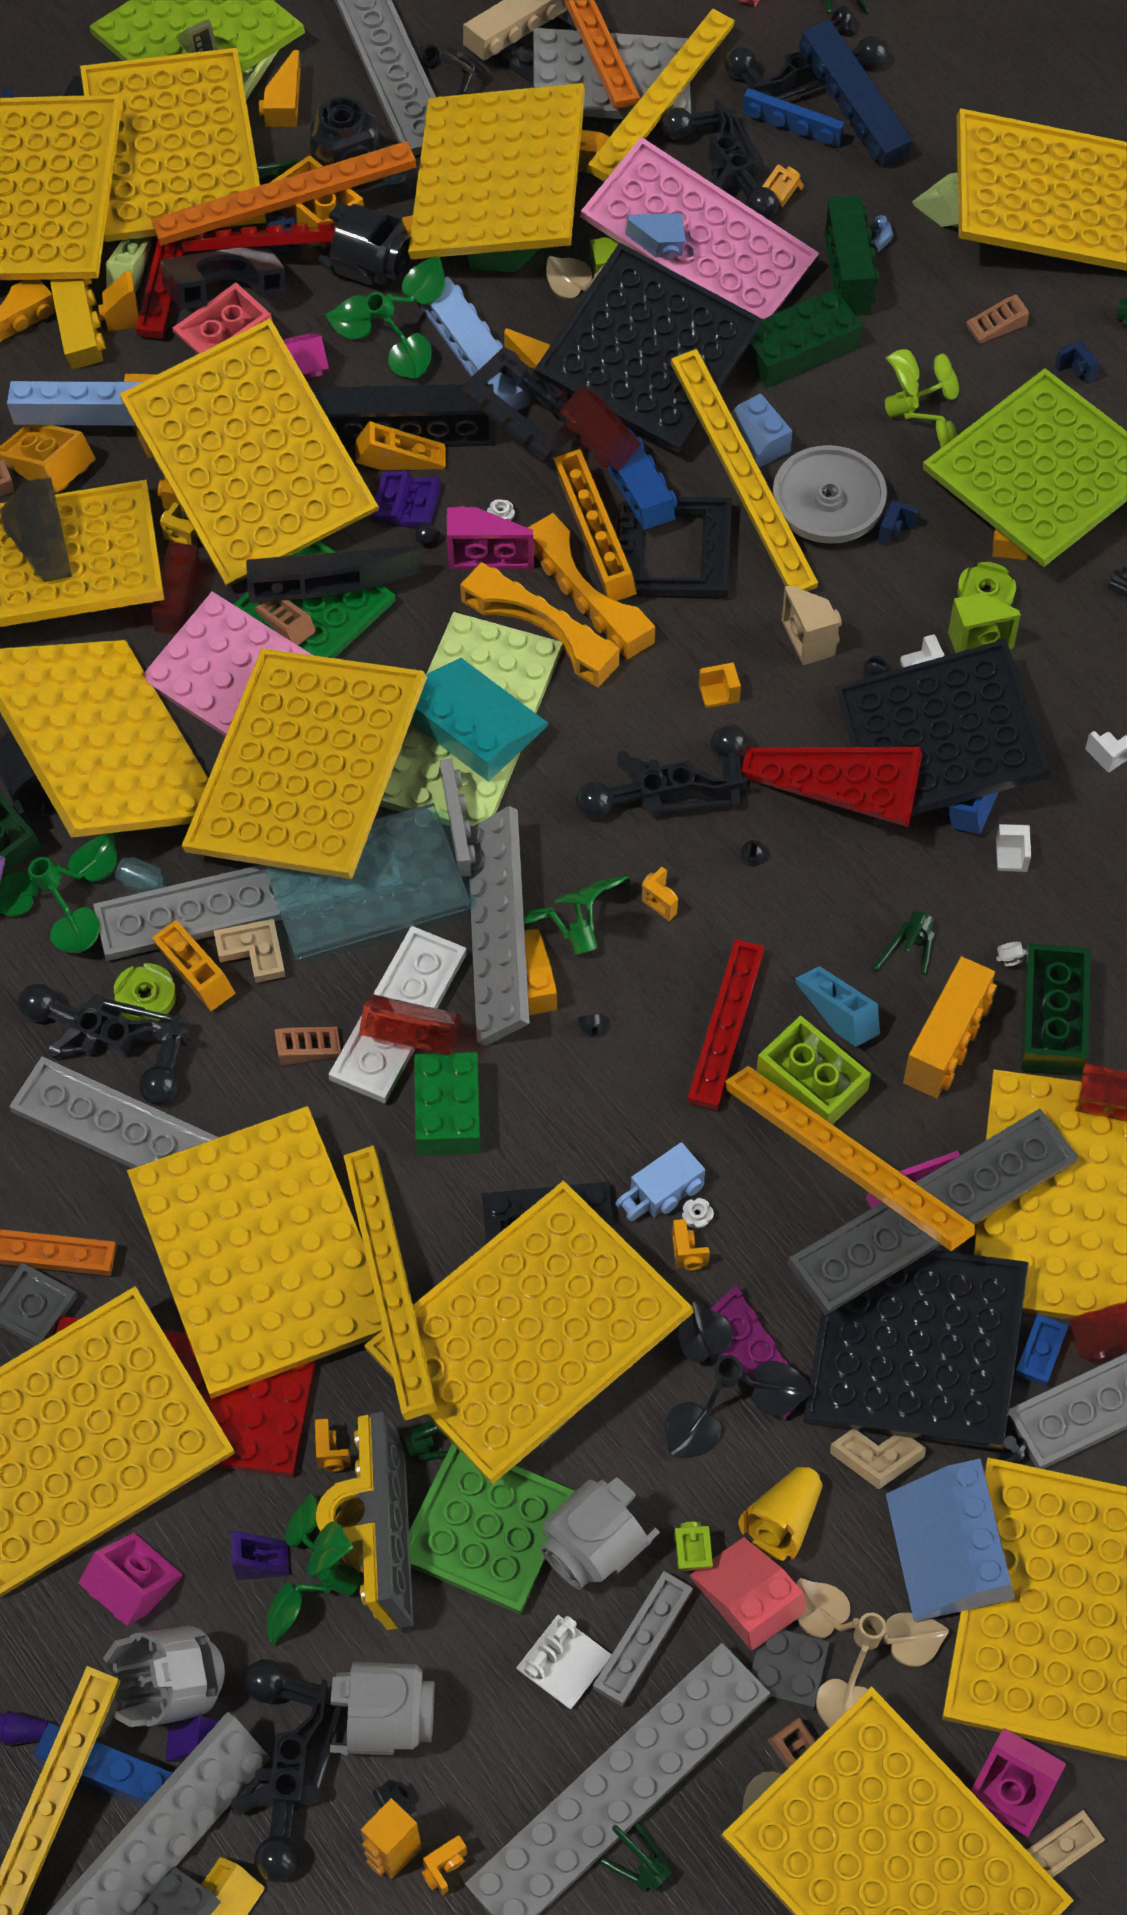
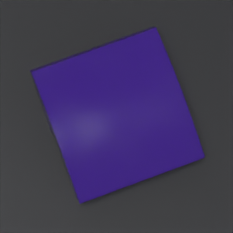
[370,471,442,529]

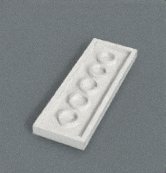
[329,926,467,1103]

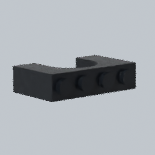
[161,246,286,310]

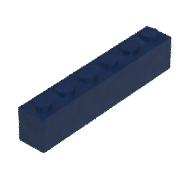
[799,19,913,168]

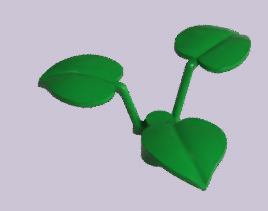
[326,256,445,380]
[0,833,117,953]
[523,876,631,954]
[266,1493,361,1646]

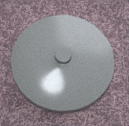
[773,445,887,543]

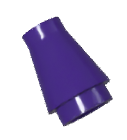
[0,1710,47,1746]

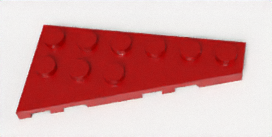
[741,747,922,827]

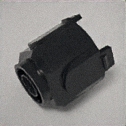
[310,97,380,191]
[318,203,411,288]
[0,730,57,824]

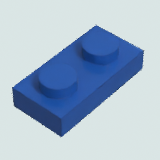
[1015,1314,1069,1387]

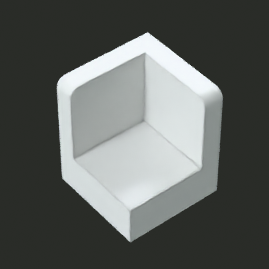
[900,634,945,667]
[1085,731,1127,773]
[996,824,1031,872]

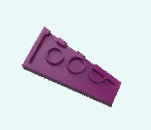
[710,1285,807,1420]

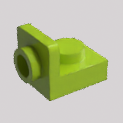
[674,1522,713,1572]

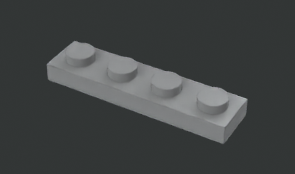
[440,758,476,877]
[593,1571,693,1707]

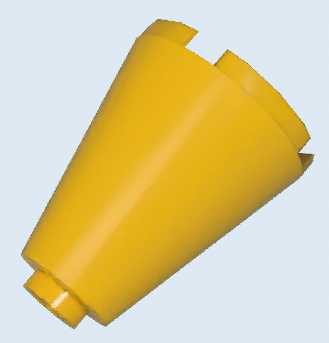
[738,1467,823,1561]

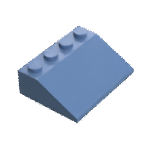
[886,1458,1015,1622]

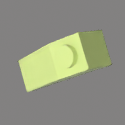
[106,237,152,293]

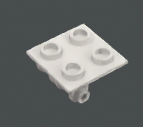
[516,1615,612,1710]

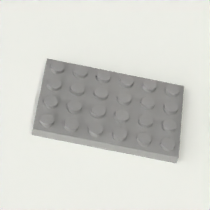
[533,28,691,122]

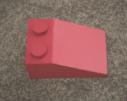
[172,283,272,354]
[690,1537,806,1651]

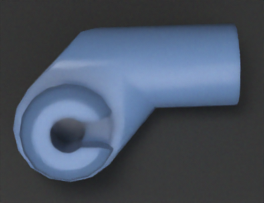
[869,215,893,254]

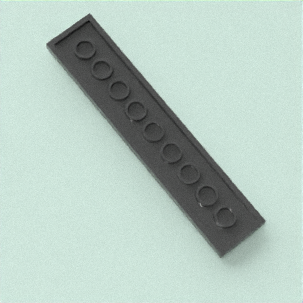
[787,1108,1079,1315]

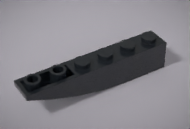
[246,546,422,603]

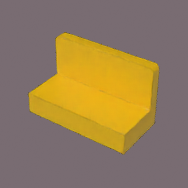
[201,1857,264,1915]

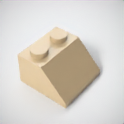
[781,585,842,665]

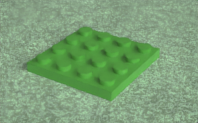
[409,1443,575,1615]

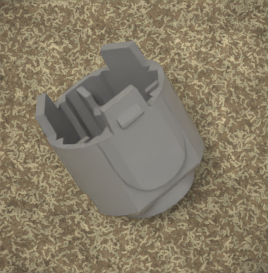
[540,1477,660,1590]
[103,1625,225,1727]
[330,1661,435,1756]

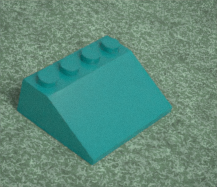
[411,658,548,782]

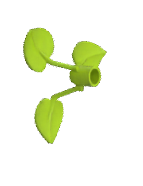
[885,349,959,448]

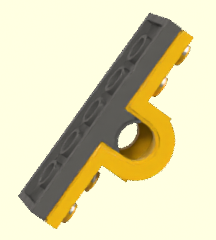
[316,1412,413,1630]

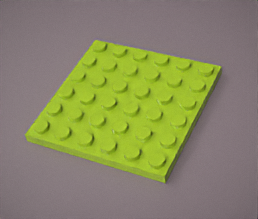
[89,0,305,73]
[923,368,1127,567]

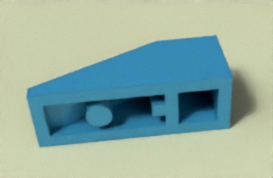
[795,966,880,1047]

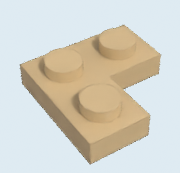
[213,919,286,983]
[830,1429,926,1489]

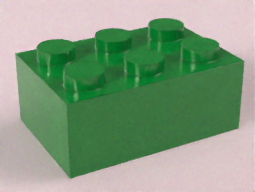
[414,1052,480,1156]

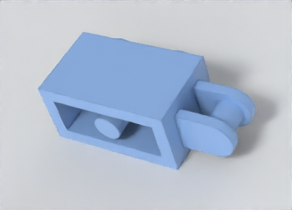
[616,1142,705,1221]

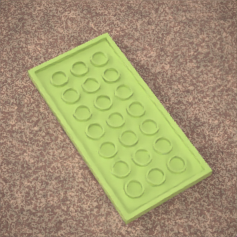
[379,612,563,828]

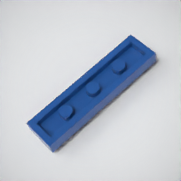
[743,88,845,148]

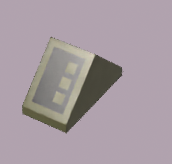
[176,19,217,53]

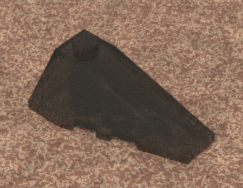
[0,477,72,582]

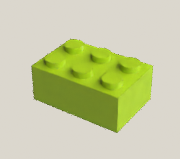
[756,1015,871,1125]

